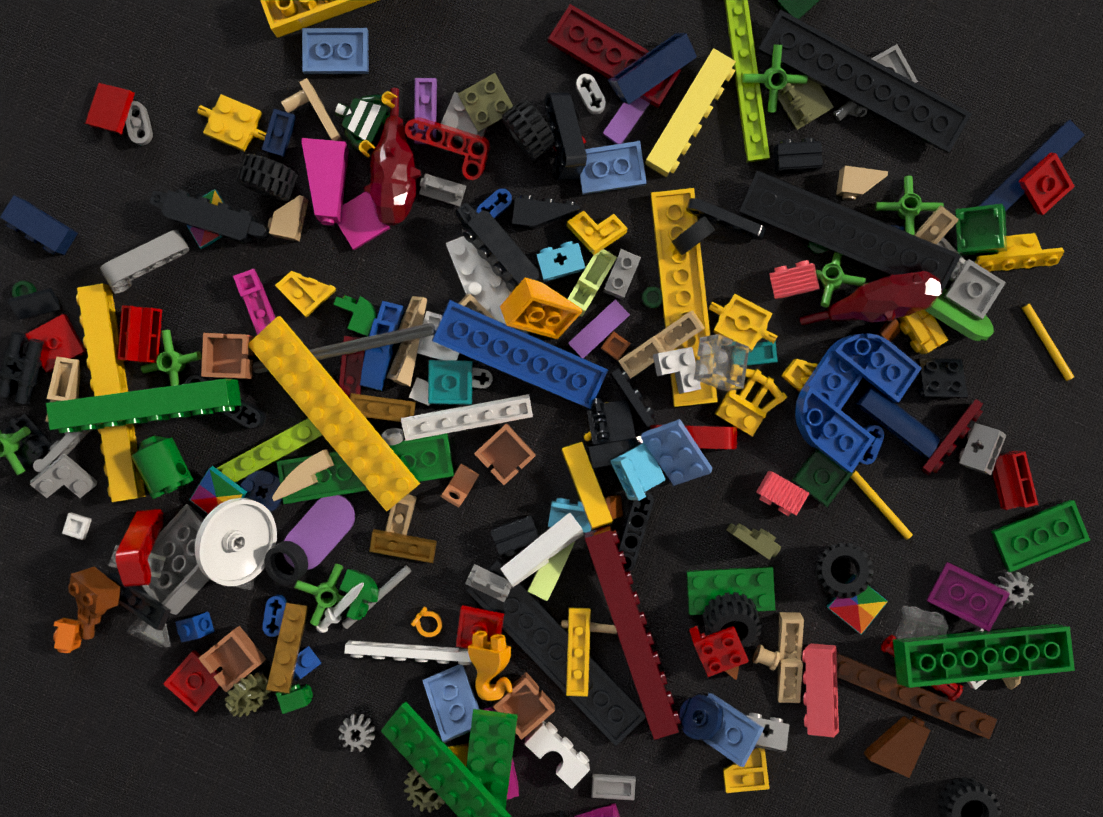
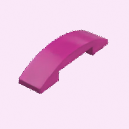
[233,269,275,335]

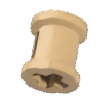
[753,644,780,671]

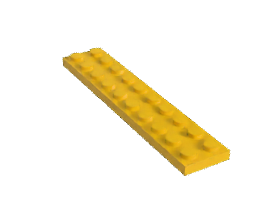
[650,188,718,407]
[248,316,420,512]

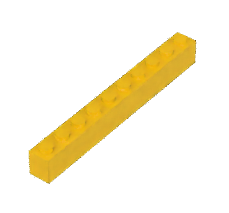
[76,283,145,502]

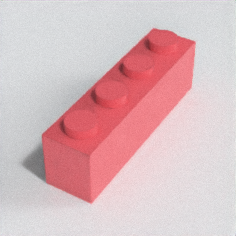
[802,644,839,738]

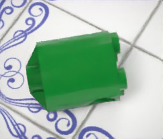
[131,435,194,499]

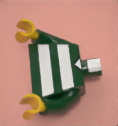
[335,91,397,157]

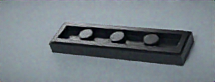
[109,573,171,630]

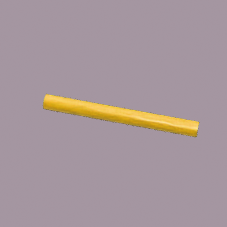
[1022,303,1074,381]
[851,470,913,540]

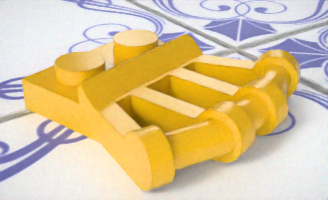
[715,365,787,437]

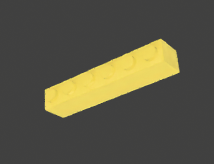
[645,48,736,177]

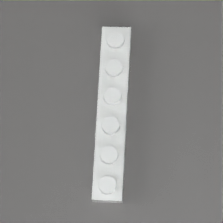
[401,394,533,441]
[345,640,471,665]

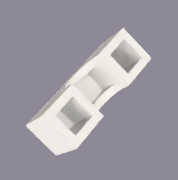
[524,721,590,789]

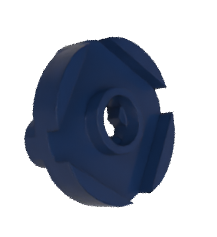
[241,470,283,512]
[679,695,723,740]

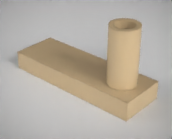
[281,78,343,141]
[915,205,958,244]

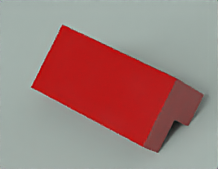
[117,305,162,363]
[992,451,1038,510]

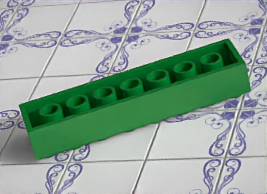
[46,379,241,434]
[893,624,1075,688]

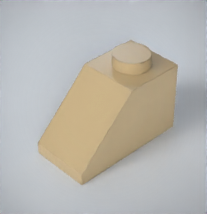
[836,166,888,201]
[268,195,308,242]

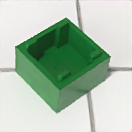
[956,204,1007,256]

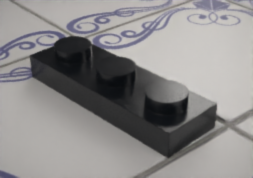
[611,368,655,427]

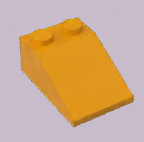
[500,277,583,339]

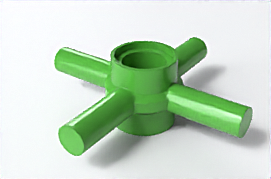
[742,45,808,112]
[875,176,944,235]
[816,251,866,307]
[141,330,202,386]
[0,427,31,476]
[294,564,352,626]

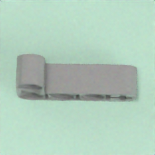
[100,230,189,294]

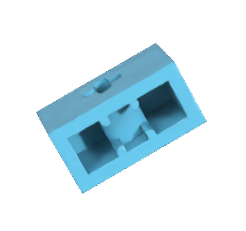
[537,241,585,282]

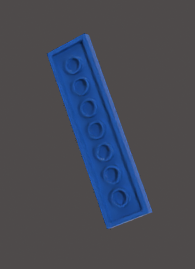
[432,300,608,409]

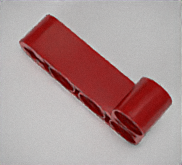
[405,117,490,180]
[650,425,737,449]
[116,509,163,587]

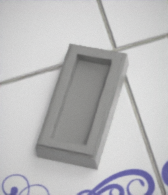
[591,774,636,800]

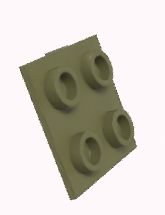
[458,73,513,132]
[778,78,834,130]

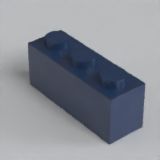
[0,195,78,255]

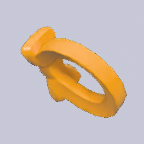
[411,607,442,637]

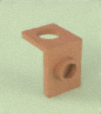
[441,464,479,508]

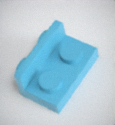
[548,498,591,533]

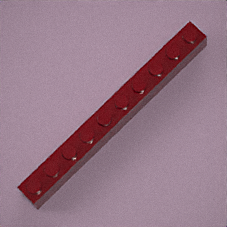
[585,525,681,740]

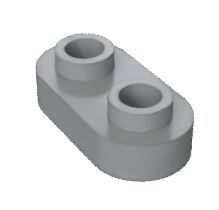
[125,101,153,145]

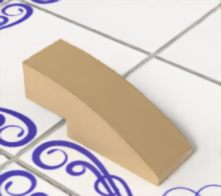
[46,357,80,422]
[272,449,334,501]

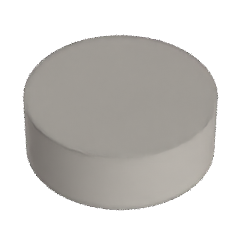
[382,428,404,445]

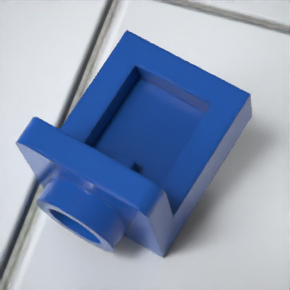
[175,612,214,642]
[293,646,321,681]

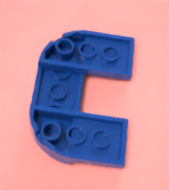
[795,333,921,473]

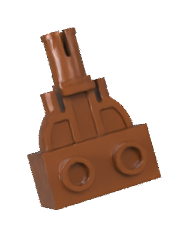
[68,567,121,640]

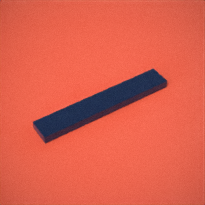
[979,120,1084,211]

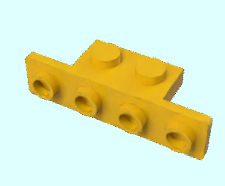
[975,233,1064,272]

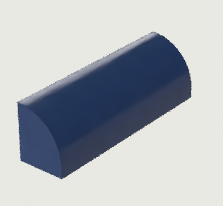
[608,33,697,105]
[855,385,940,458]

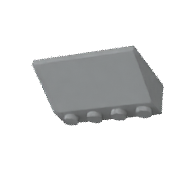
[142,504,209,615]

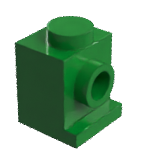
[276,683,313,714]

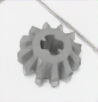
[994,571,1034,608]
[339,714,375,752]

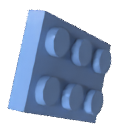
[302,28,369,74]
[580,141,647,195]
[641,419,712,486]
[422,664,480,743]
[697,693,764,767]

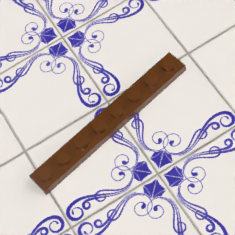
[837,653,997,739]

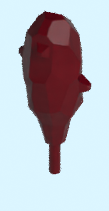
[365,88,421,226]
[800,271,942,325]

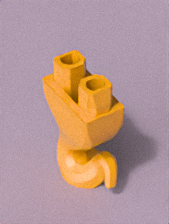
[468,631,512,701]

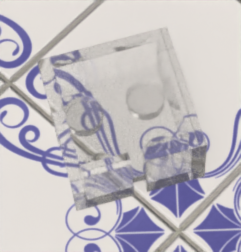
[694,334,749,391]

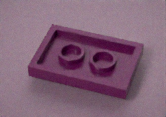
[927,562,1010,631]

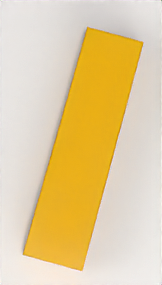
[562,442,613,529]
[566,608,591,696]

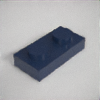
[262,109,296,158]

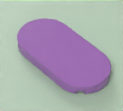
[283,495,355,570]

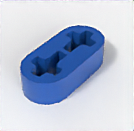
[476,189,512,219]
[859,425,884,465]
[263,595,287,637]

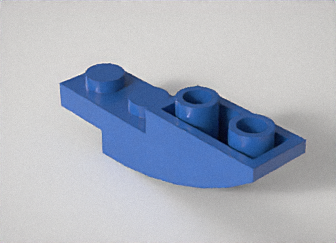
[360,301,404,391]

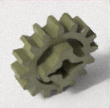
[225,673,272,717]
[404,768,445,812]

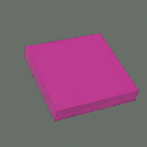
[337,192,390,250]

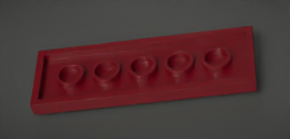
[548,4,681,108]

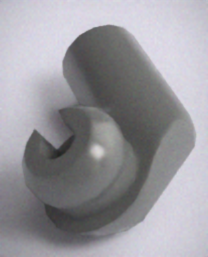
[833,101,867,122]

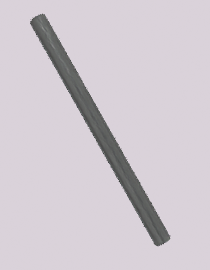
[253,323,436,373]

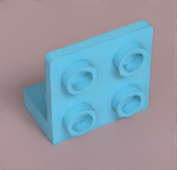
[611,443,665,501]

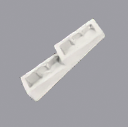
[500,513,584,587]

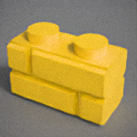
[898,310,948,354]

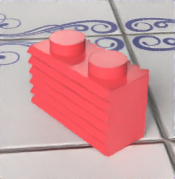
[769,260,820,299]
[756,471,809,516]

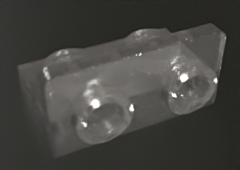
[896,606,948,639]

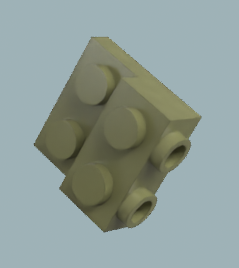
[726,523,781,560]

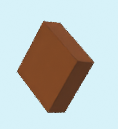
[600,331,631,361]

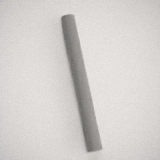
[342,566,412,629]

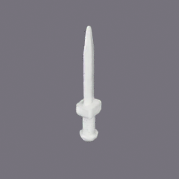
[316,583,364,633]

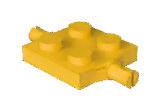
[197,94,266,152]
[708,294,778,352]

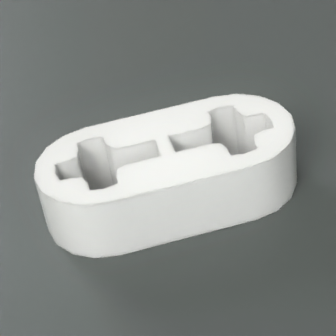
[576,74,606,115]

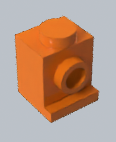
[53,618,82,653]

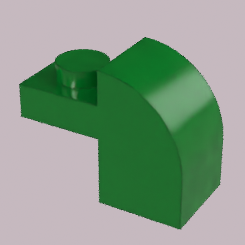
[333,295,377,337]
[339,569,379,620]

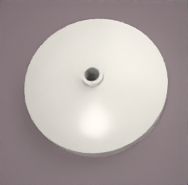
[195,498,277,586]

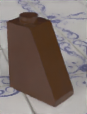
[864,716,931,778]

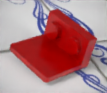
[689,626,749,677]

